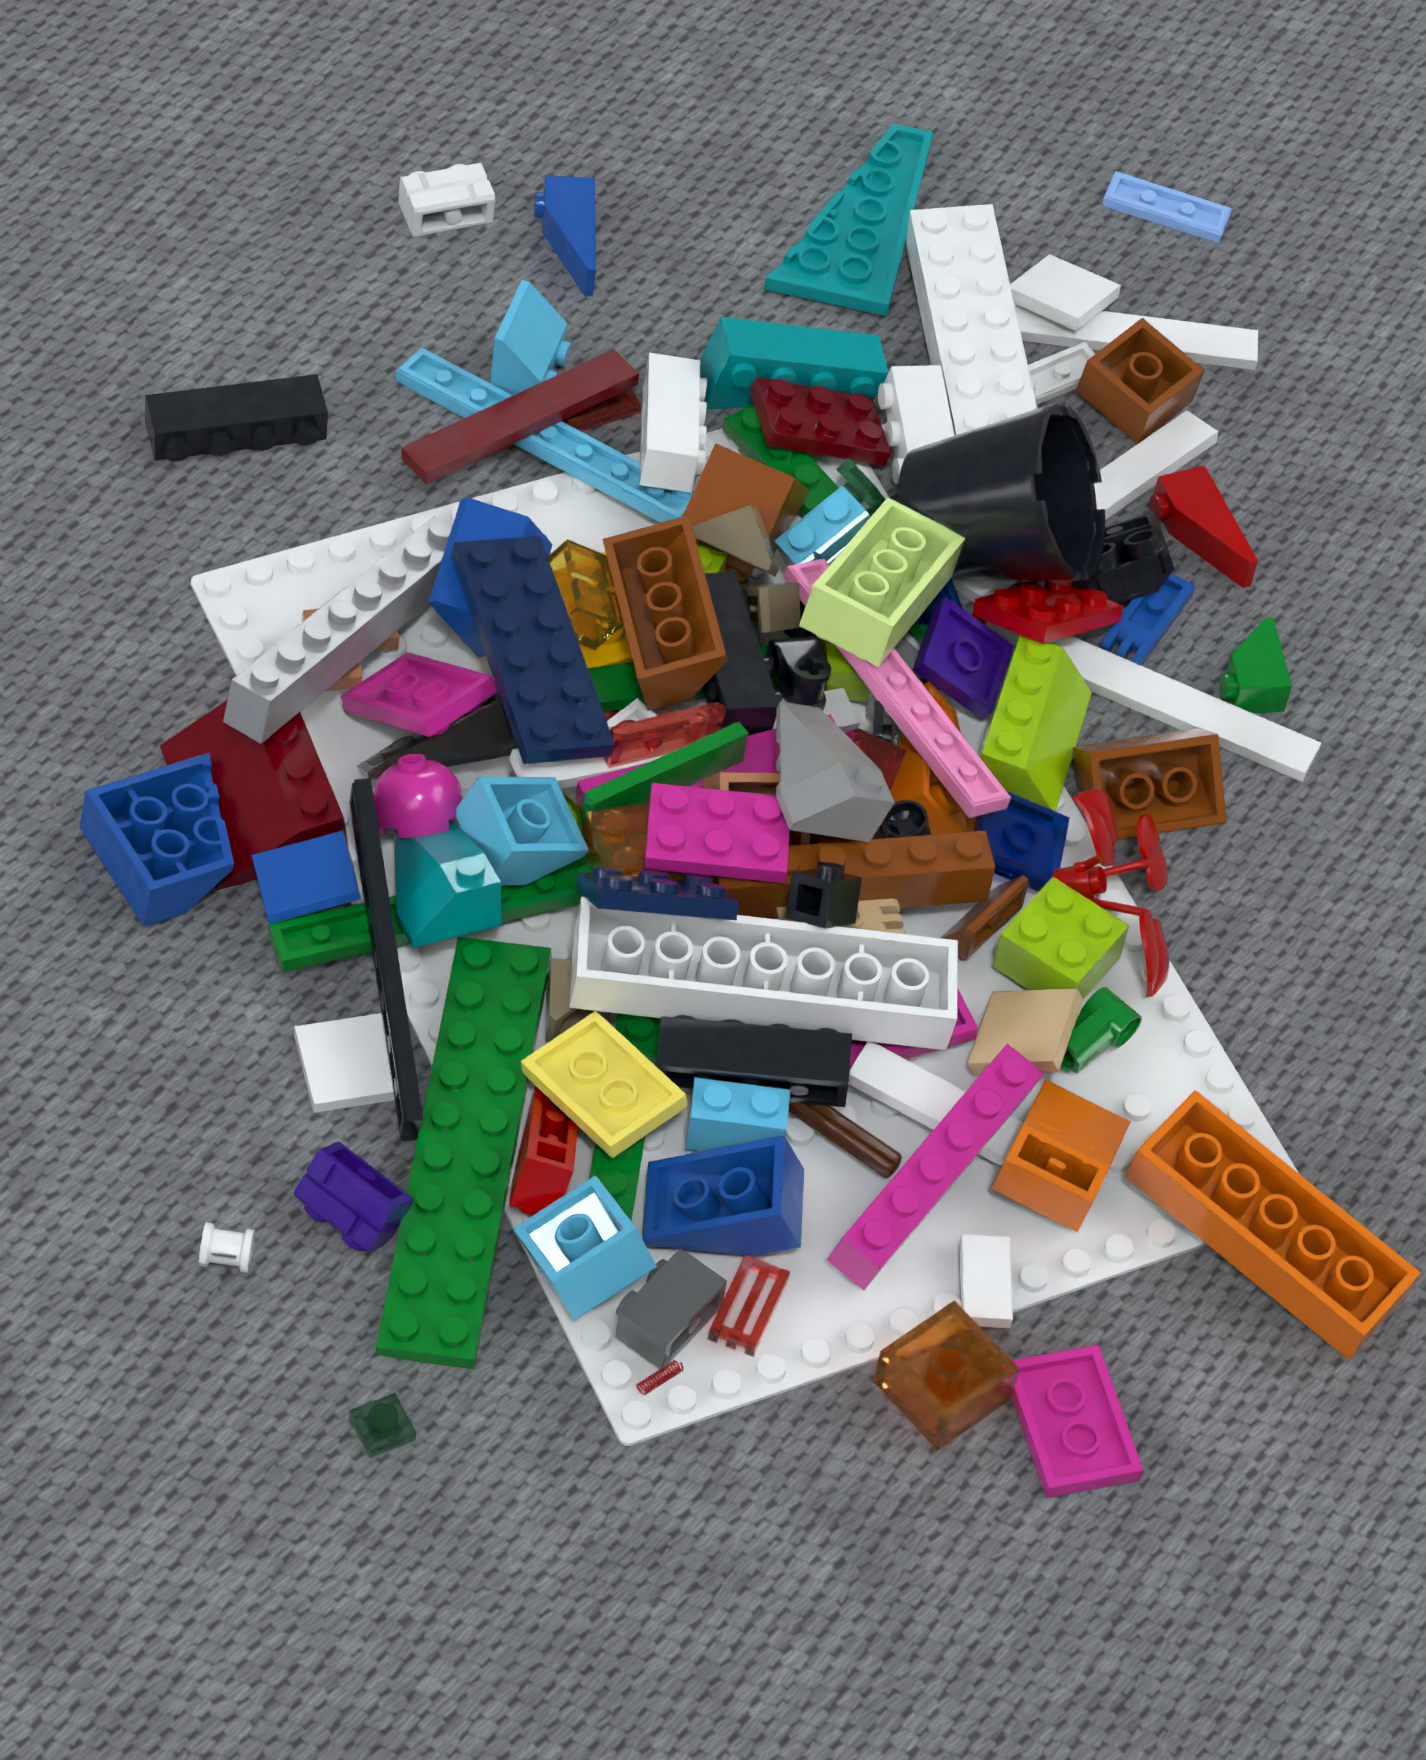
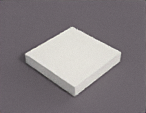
[1010,254,1121,331]
[294,1013,394,1113]

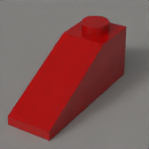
[1150,466,1258,588]
[509,1086,578,1216]

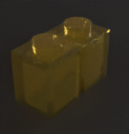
[548,539,624,650]

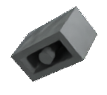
[615,1248,727,1369]

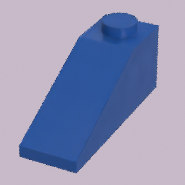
[534,175,596,296]

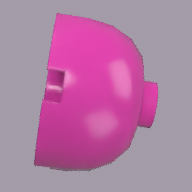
[373,754,464,838]

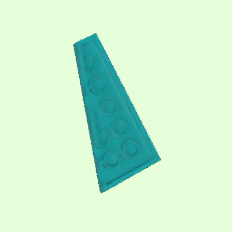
[764,123,933,316]

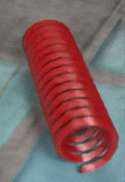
[636,1360,684,1395]

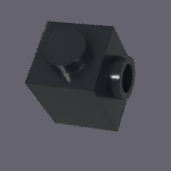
[786,862,862,928]

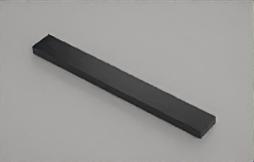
[349,778,424,1141]

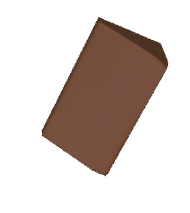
[941,875,1028,959]

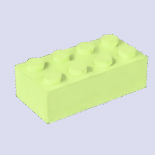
[799,497,965,667]

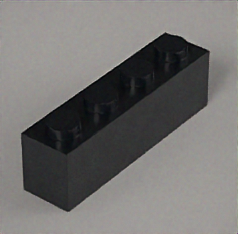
[145,374,328,461]
[702,572,782,736]
[656,1015,852,1107]

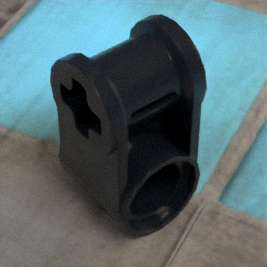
[766,636,831,711]

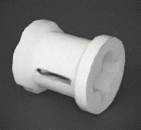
[199,1222,255,1273]

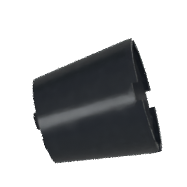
[899,403,1105,581]

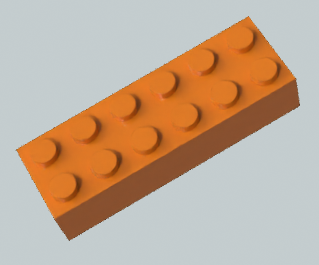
[1124,1090,1421,1361]

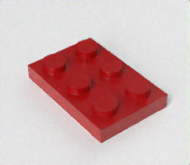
[972,581,1123,644]

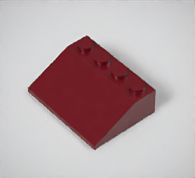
[160,700,349,890]

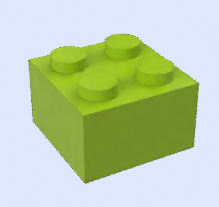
[993,877,1129,1000]

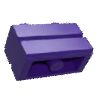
[293,1141,414,1253]

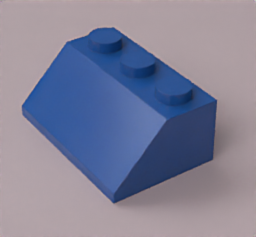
[428,498,553,658]

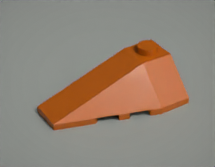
[881,682,979,835]

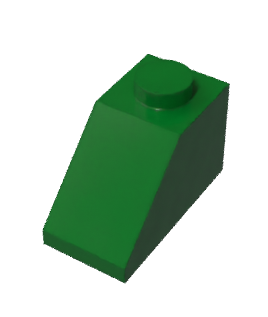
[1220,618,1292,714]

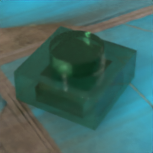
[836,458,886,513]
[349,1393,416,1458]

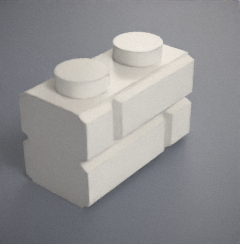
[398,163,495,237]

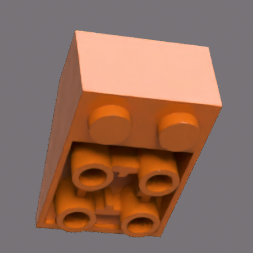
[991,1079,1131,1232]

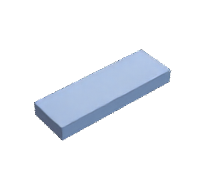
[1102,171,1232,243]

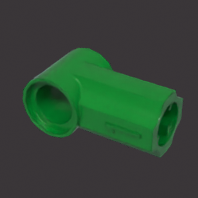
[1060,986,1142,1073]

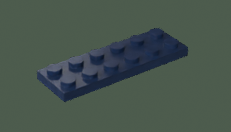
[451,536,615,764]

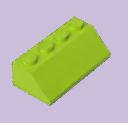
[978,635,1092,820]

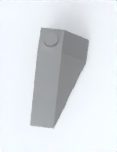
[776,701,895,842]

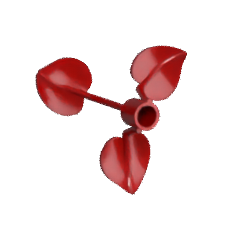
[1052,789,1169,998]

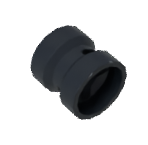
[882,800,931,838]

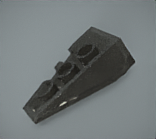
[357,681,518,780]

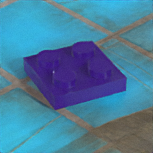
[912,597,1014,719]

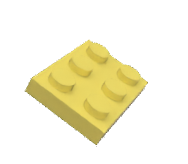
[521,1011,688,1158]

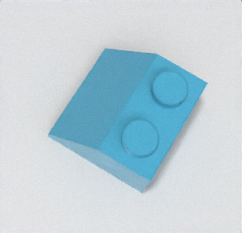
[490,280,572,395]
[456,777,589,886]
[513,1175,657,1320]

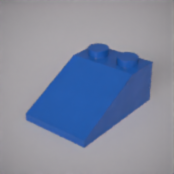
[643,1136,804,1256]

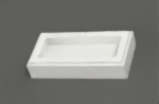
[959,1234,1013,1328]

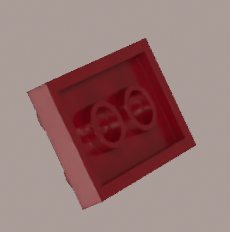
[750,377,891,466]

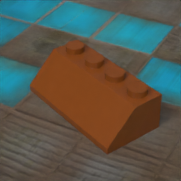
[602,515,728,710]

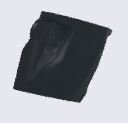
[1085,510,1174,604]

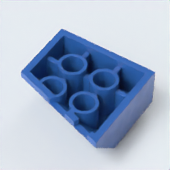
[79,753,234,927]

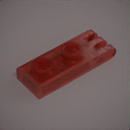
[603,702,726,768]

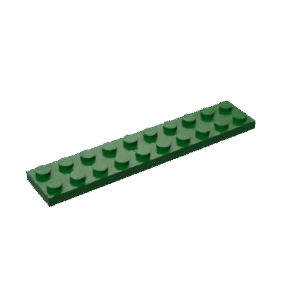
[376,937,552,1369]

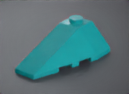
[394,820,502,948]

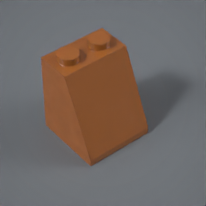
[682,443,809,583]

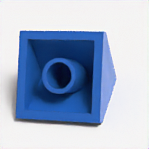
[252,831,361,924]

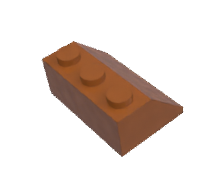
[1073,728,1227,839]

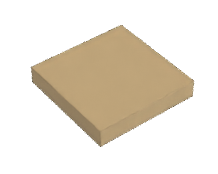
[967,989,1083,1074]

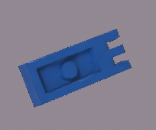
[1100,573,1195,666]

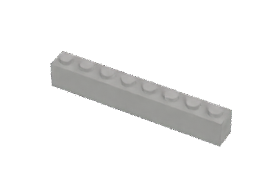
[223,515,453,744]

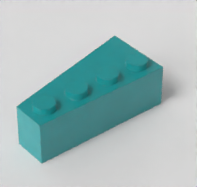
[700,317,889,410]

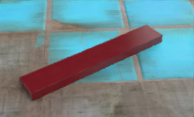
[401,349,639,484]

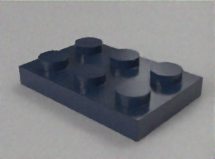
[575,866,739,920]

